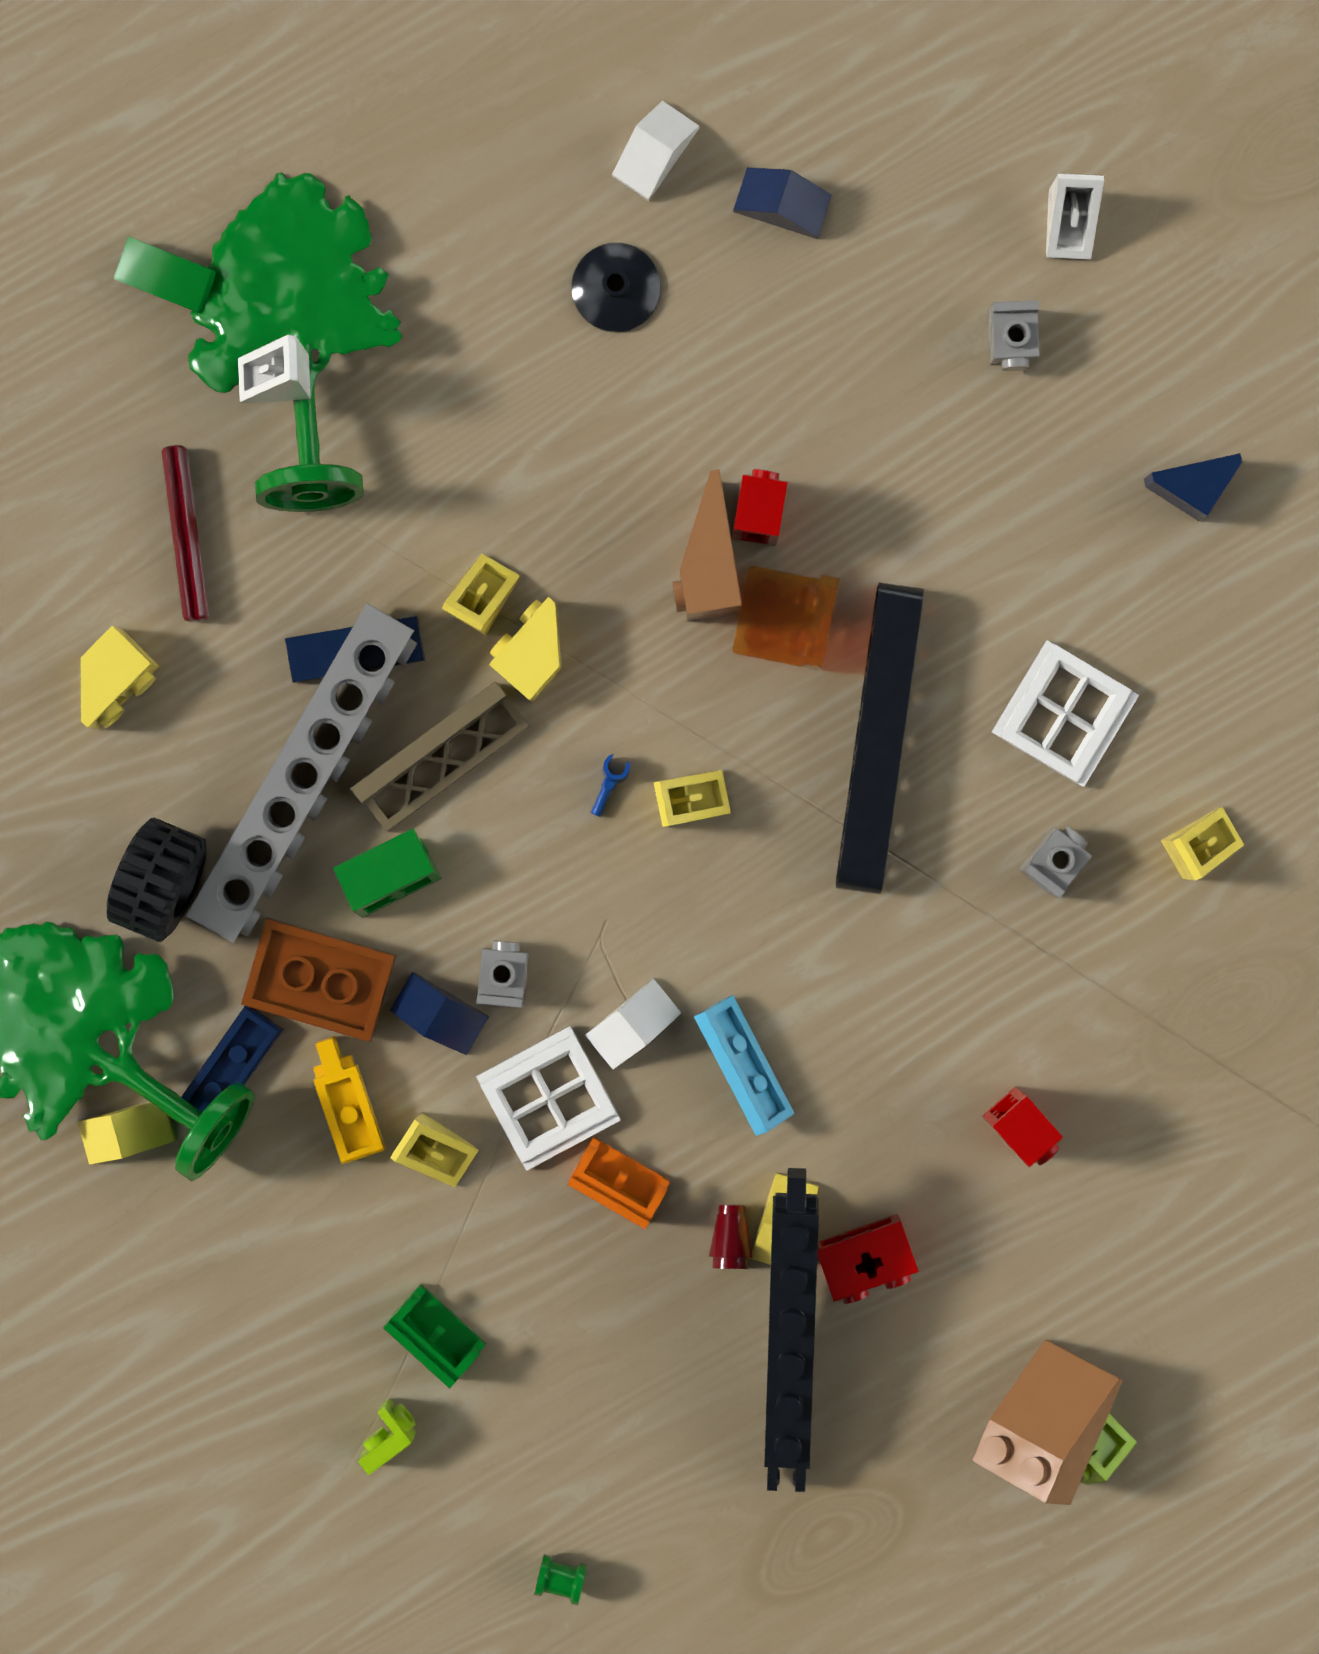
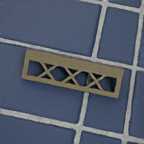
[350,681,530,832]

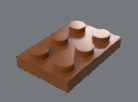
[241,918,397,1042]

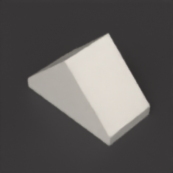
[612,100,699,201]
[1046,174,1104,259]
[238,335,311,403]
[585,978,682,1069]

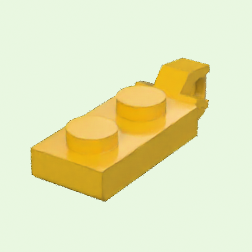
[313,1036,386,1164]

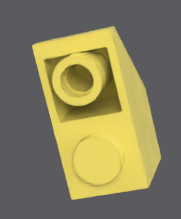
[489,597,561,702]
[81,626,160,729]

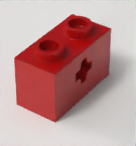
[732,469,788,546]
[982,1087,1063,1168]
[818,1214,919,1304]

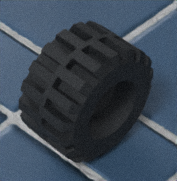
[107,817,207,942]

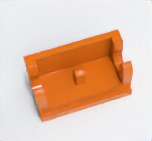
[567,1136,670,1229]

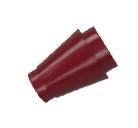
[708,1205,753,1269]

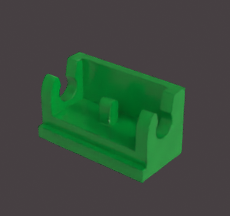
[333,828,442,918]
[383,1284,486,1389]

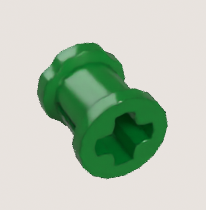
[534,1554,587,1605]

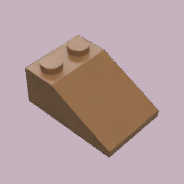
[673,469,742,622]
[972,1340,1123,1505]

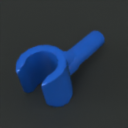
[591,754,630,817]

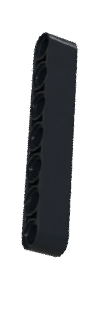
[836,582,924,894]

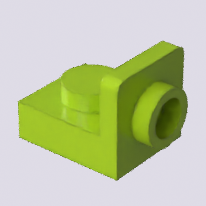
[358,1398,416,1476]
[1080,1413,1137,1485]

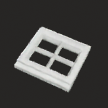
[991,640,1139,787]
[476,1025,621,1171]

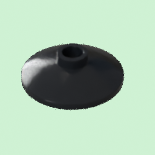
[572,243,661,333]

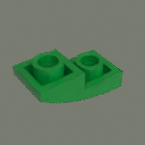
[113,236,217,313]

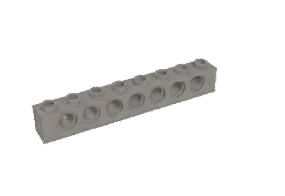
[186,603,417,943]

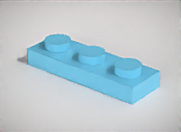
[694,995,795,1136]

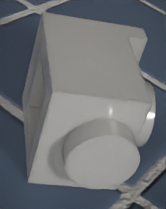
[988,300,1039,371]
[1019,827,1092,899]
[476,940,529,1008]

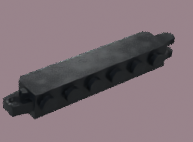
[764,1168,819,1492]

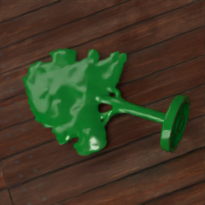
[188,172,403,512]
[0,921,255,1182]

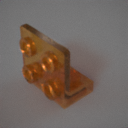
[732,566,840,671]

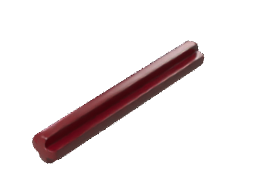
[161,445,209,622]

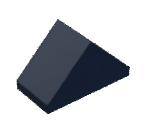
[733,167,832,239]
[1144,453,1242,521]
[390,972,489,1055]

